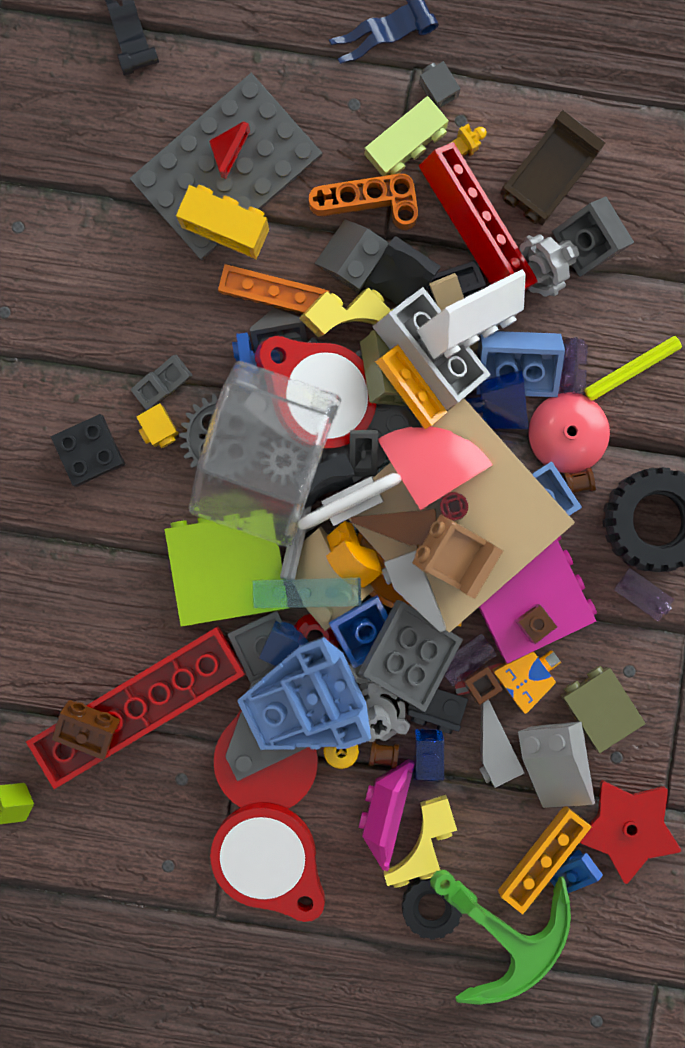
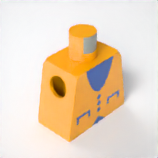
[492,650,561,714]

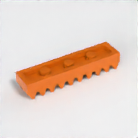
[218,264,330,314]

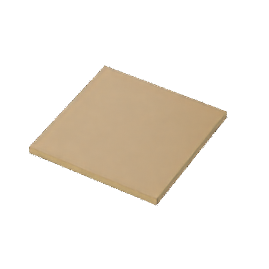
[349,398,575,633]

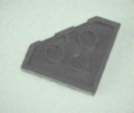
[225,675,308,781]

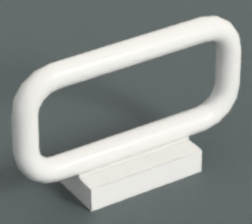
[297,473,401,530]

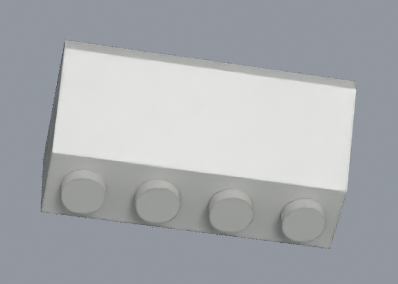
[417,269,525,359]

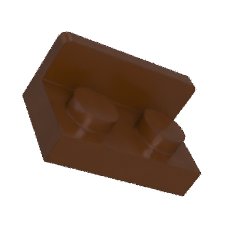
[52,700,120,760]

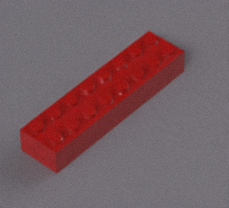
[26,626,246,789]

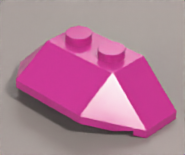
[358,759,415,872]

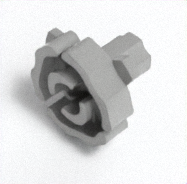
[520,234,579,297]
[359,682,410,742]

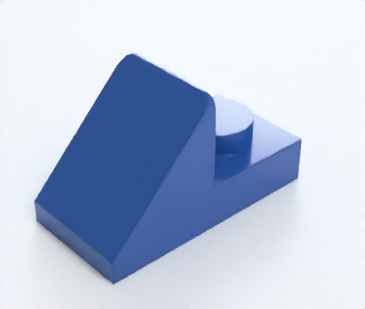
[550,849,603,893]

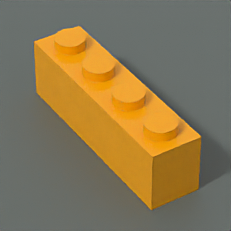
[498,806,591,914]

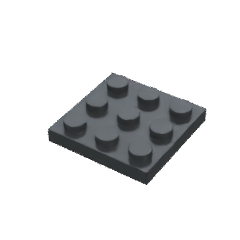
[358,600,463,712]

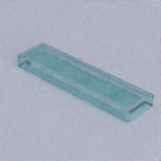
[253,578,361,608]

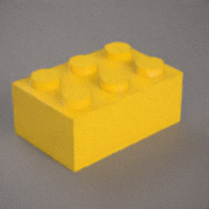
[176,185,269,260]

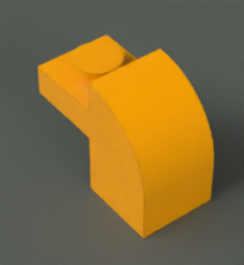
[326,521,383,588]

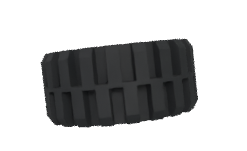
[602,467,685,572]

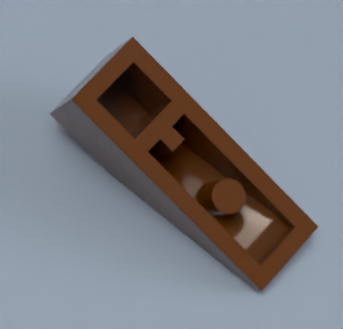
[351,509,437,549]

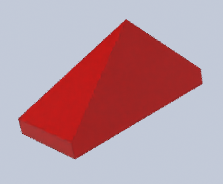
[209,121,250,179]

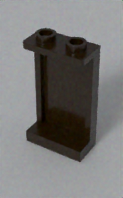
[500,110,605,226]

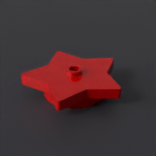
[579,780,681,884]

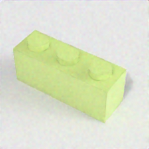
[365,96,449,176]

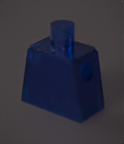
[465,370,529,429]
[414,729,444,782]

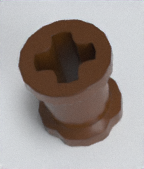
[563,468,596,493]
[369,741,399,769]

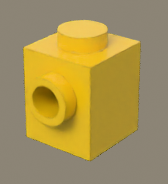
[136,403,179,448]

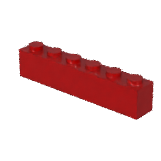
[419,142,538,291]

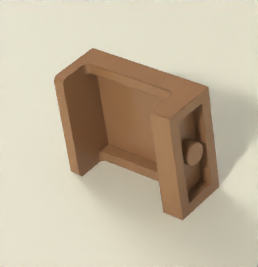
[412,514,503,599]

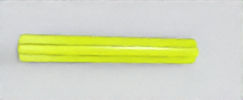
[584,336,682,400]

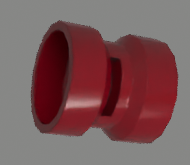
[440,492,469,520]

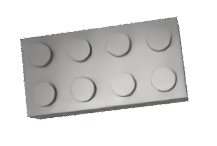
[372,287,491,410]

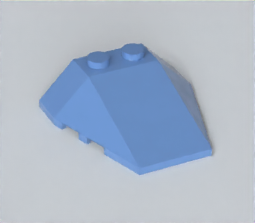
[237,638,371,750]

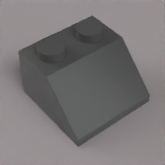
[552,197,634,277]
[315,219,389,294]

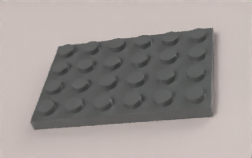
[129,73,323,261]

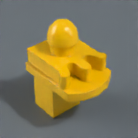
[450,124,487,156]

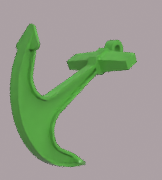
[430,870,571,1004]

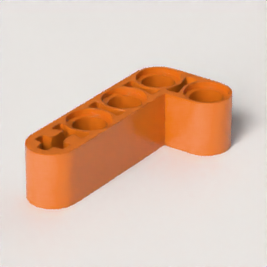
[309,174,418,230]

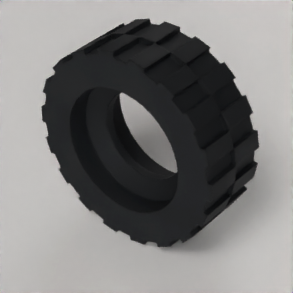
[401,877,462,940]

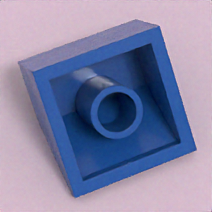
[329,595,388,669]

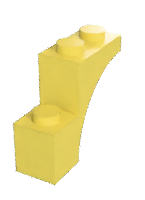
[299,288,393,337]
[384,795,457,888]

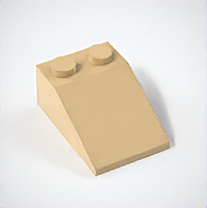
[283,527,374,631]

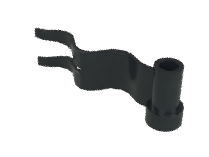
[105,0,159,76]

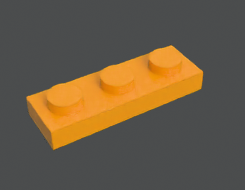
[375,345,447,429]

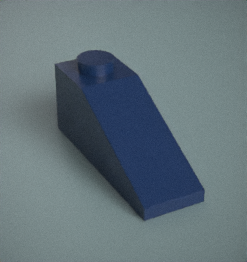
[259,621,309,666]

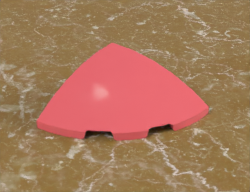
[378,427,492,510]

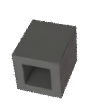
[419,61,461,109]

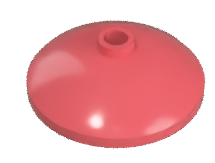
[528,392,610,474]

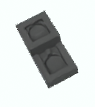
[130,355,193,410]

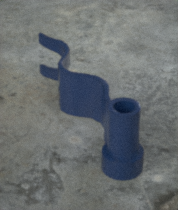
[329,0,439,64]

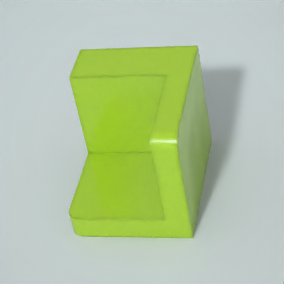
[0,783,34,824]

